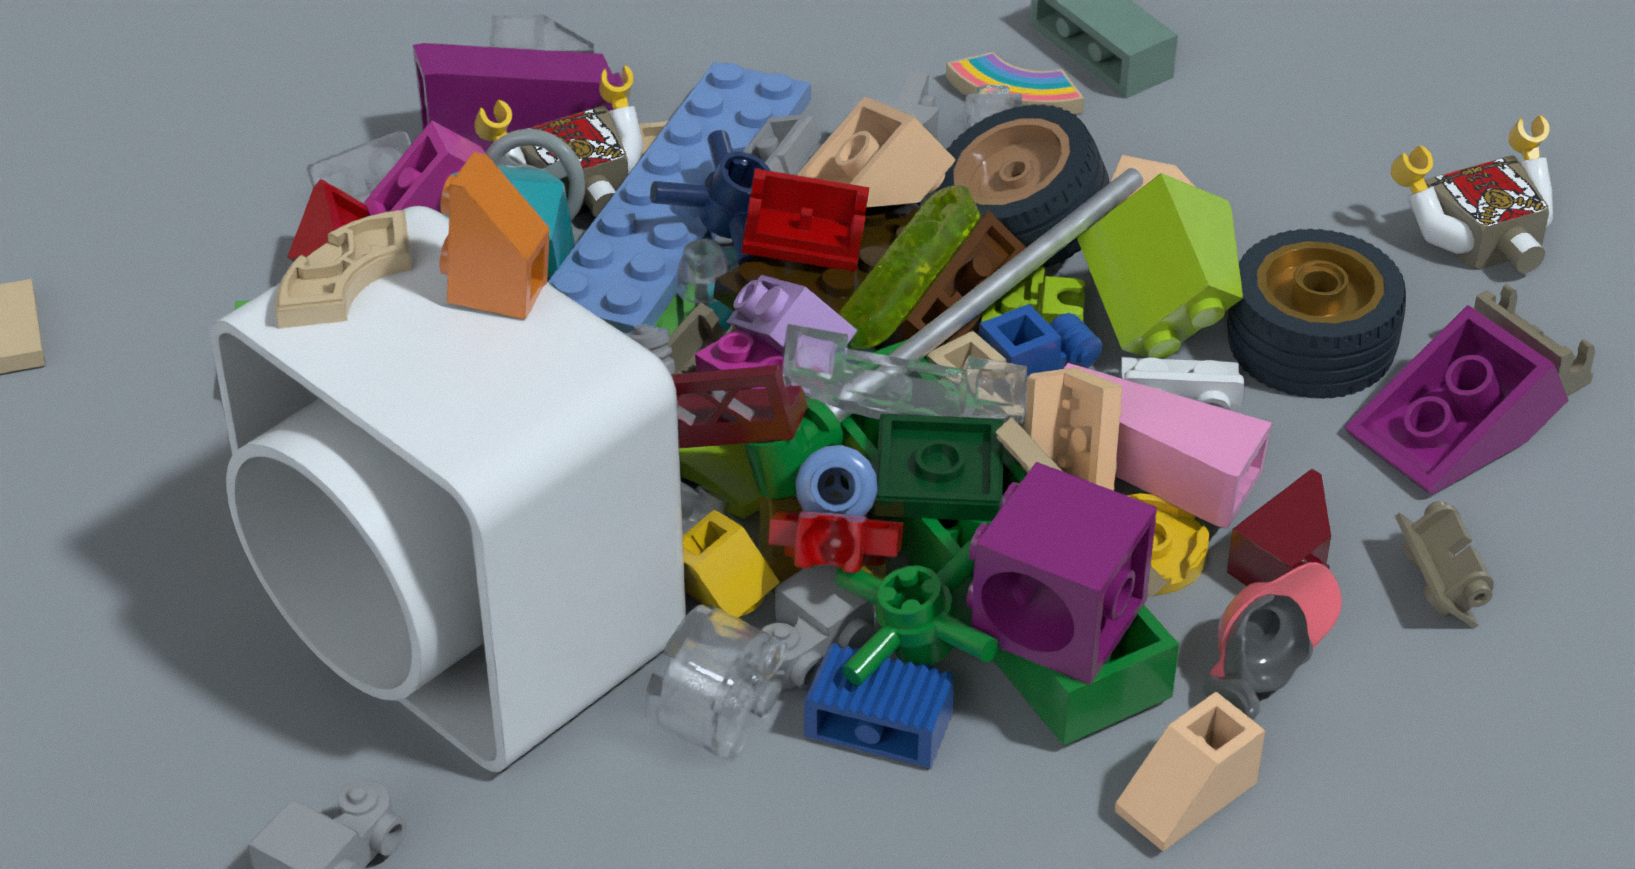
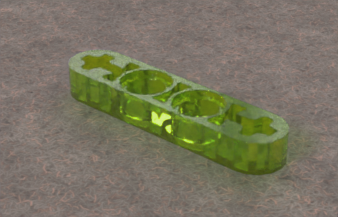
[839,185,980,349]

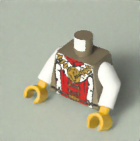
[474,65,643,217]
[1390,115,1553,273]

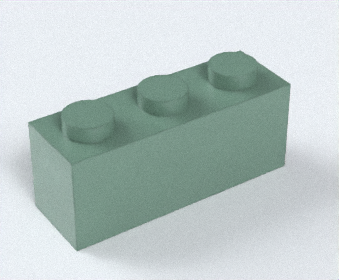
[1030,0,1178,99]

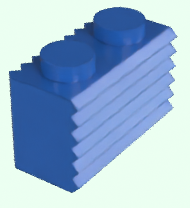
[804,643,954,768]

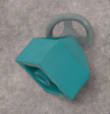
[446,129,585,282]

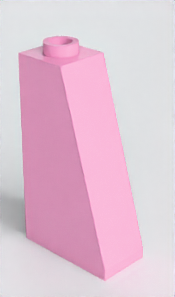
[1064,363,1272,529]

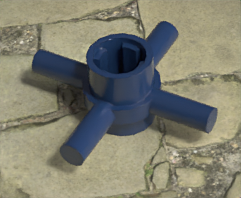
[650,130,770,265]

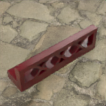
[671,365,808,449]

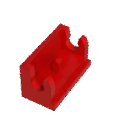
[741,168,869,272]

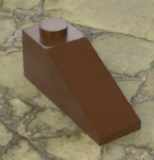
[871,211,1026,360]

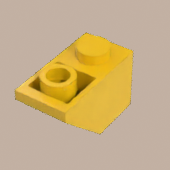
[683,509,780,623]

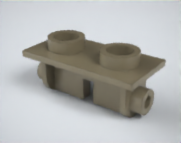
[1395,501,1494,629]

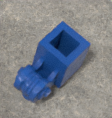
[979,304,1103,377]

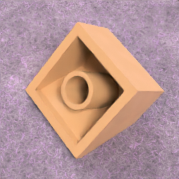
[797,96,956,207]

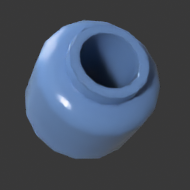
[795,445,878,517]

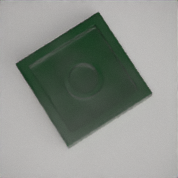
[874,414,1004,521]

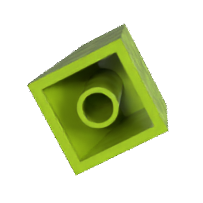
[1077,173,1243,359]

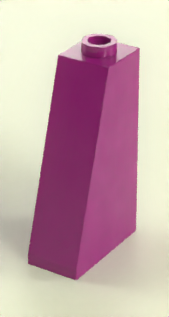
[413,43,624,152]

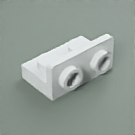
[1120,357,1244,413]

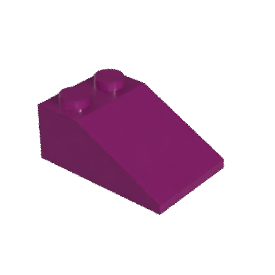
[1344,305,1569,495]

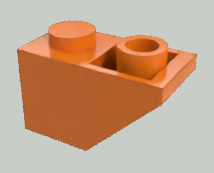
[439,152,550,320]

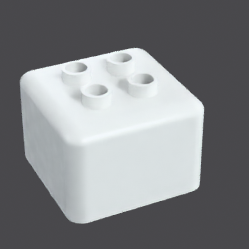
[210,206,686,772]

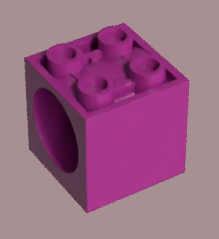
[966,462,1157,685]

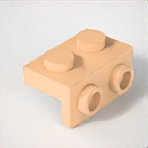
[1021,367,1123,491]

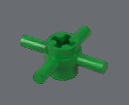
[835,539,999,686]

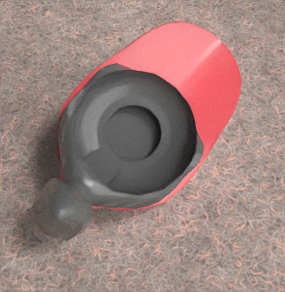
[1203,562,1342,720]

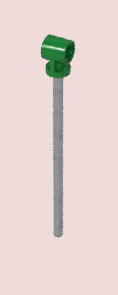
[743,168,1143,499]

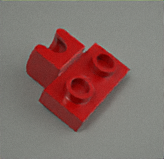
[768,511,903,573]

